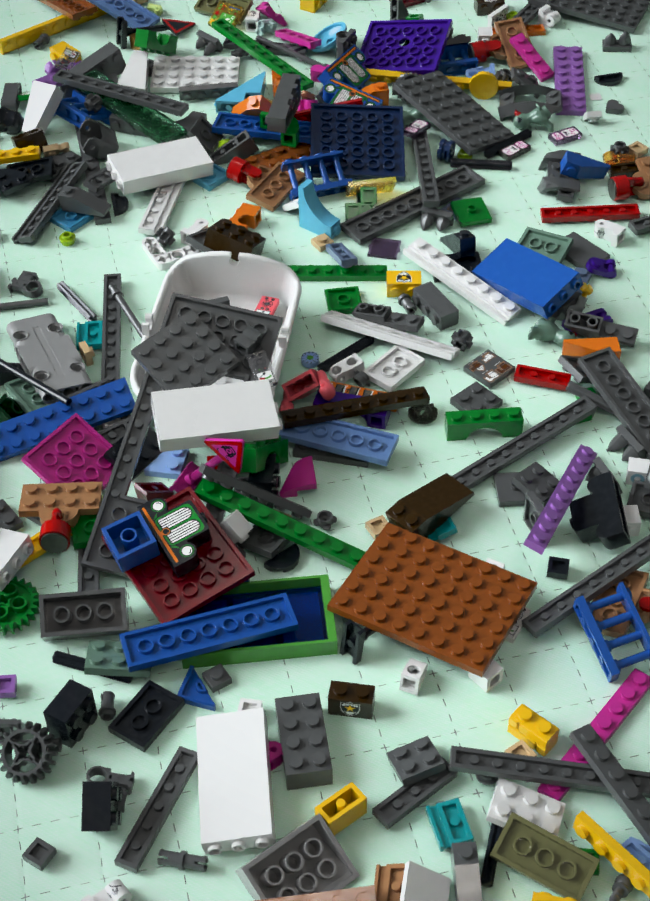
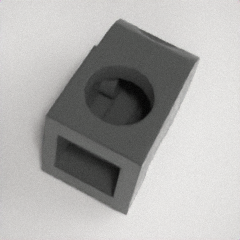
[234,325,264,358]

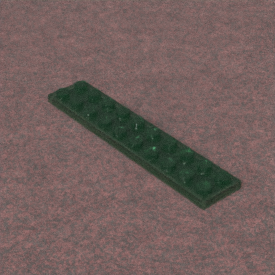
[77,69,187,144]

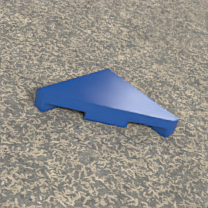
[177,665,216,711]

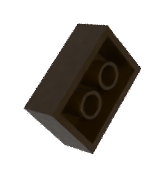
[203,218,266,261]

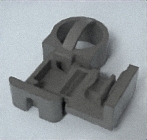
[7,270,43,298]
[86,766,135,813]

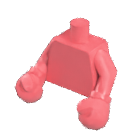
[279,369,336,415]

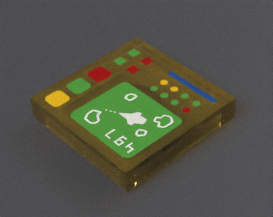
[208,1,244,27]

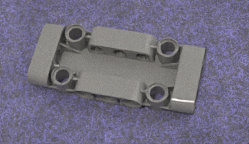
[6,313,93,405]

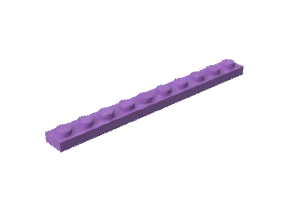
[523,444,598,555]

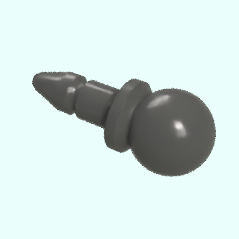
[609,874,634,901]

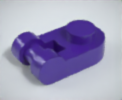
[586,257,617,279]

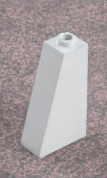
[117,50,149,92]
[22,80,64,134]

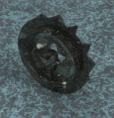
[408,403,438,424]

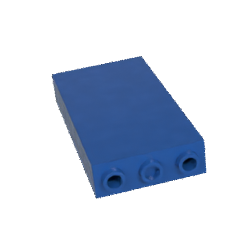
[472,238,584,319]

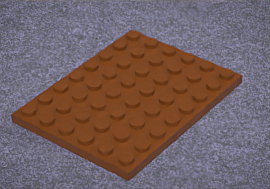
[327,522,537,677]

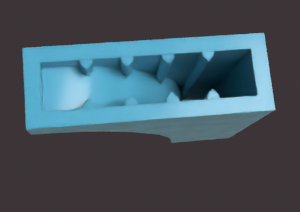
[298,179,341,239]

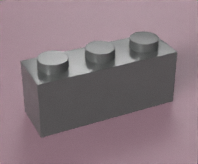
[412,281,459,331]

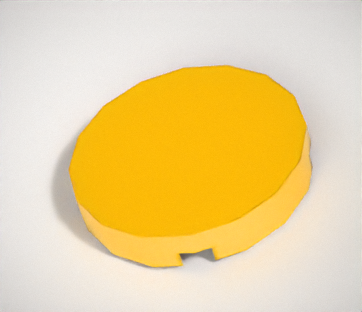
[469,71,499,100]

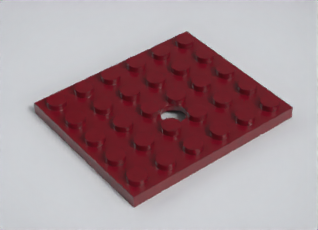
[101,486,255,624]

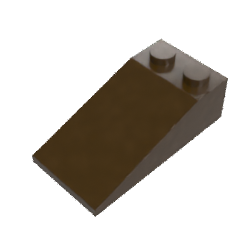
[385,473,475,538]

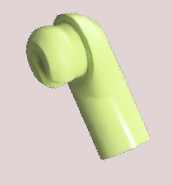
[148,3,163,16]

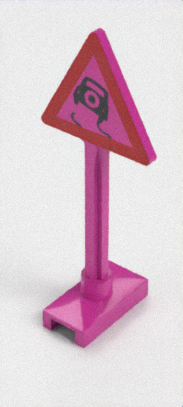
[169,438,245,493]

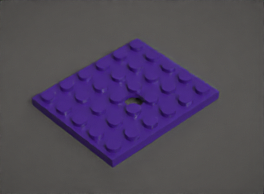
[360,19,453,75]

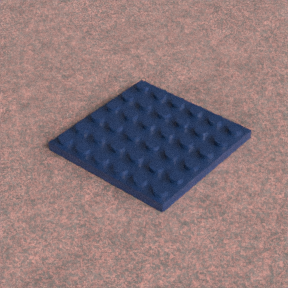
[310,103,405,181]

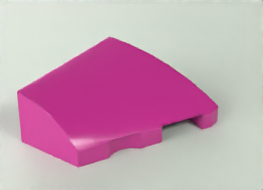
[255,2,287,26]
[279,456,317,498]

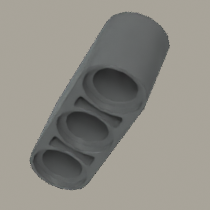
[1,83,22,111]

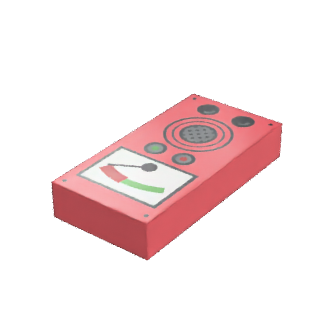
[255,296,279,315]

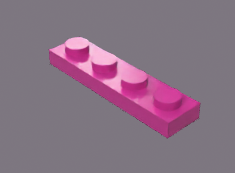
[275,28,321,49]
[509,33,554,82]

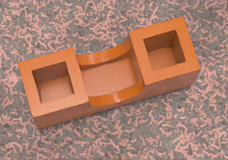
[230,203,262,230]

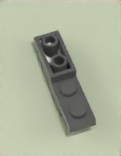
[352,303,425,332]
[564,310,639,348]

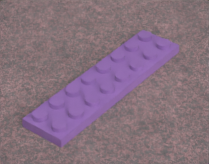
[553,46,586,116]

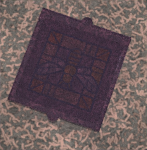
[367,237,401,260]

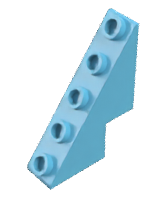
[214,71,266,114]

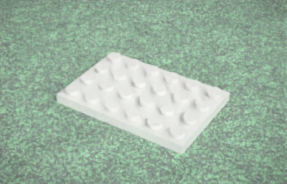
[150,55,240,93]

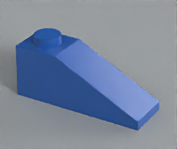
[560,150,611,179]

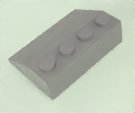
[235,813,360,900]

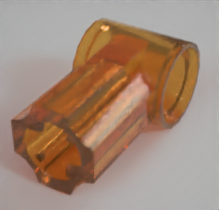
[602,151,635,165]

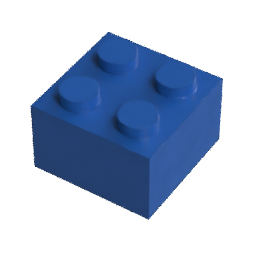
[101,511,160,573]

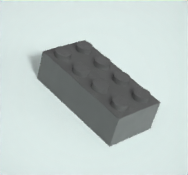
[39,587,130,641]
[275,692,333,790]

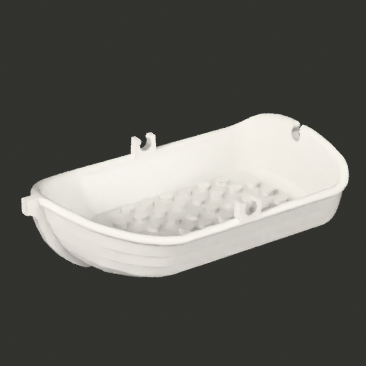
[130,251,302,396]

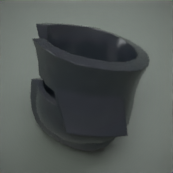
[0,106,24,135]

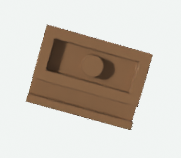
[374,863,405,901]

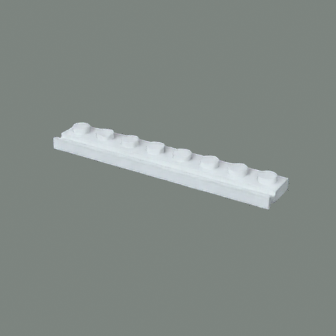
[138,181,186,236]
[403,237,522,326]
[320,310,461,361]

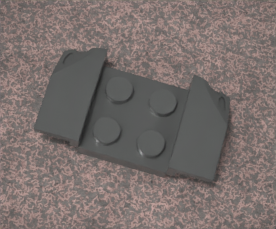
[537,150,581,194]

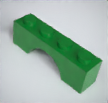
[134,28,178,56]
[445,407,524,441]
[241,435,288,473]

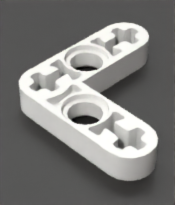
[142,237,201,270]

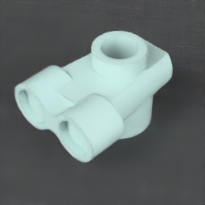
[256,18,277,36]

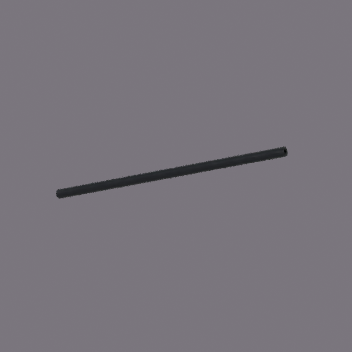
[0,358,72,406]

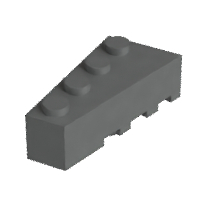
[68,42,126,78]
[265,73,301,133]

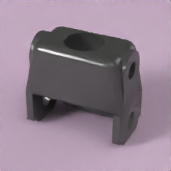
[79,118,119,160]

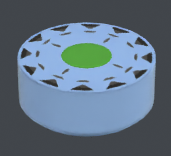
[301,352,319,368]

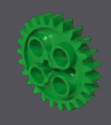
[0,576,39,636]

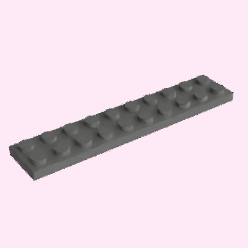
[340,165,485,245]

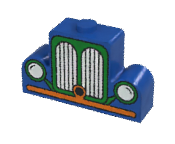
[317,44,371,90]
[322,77,383,106]

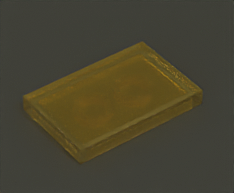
[345,177,397,196]

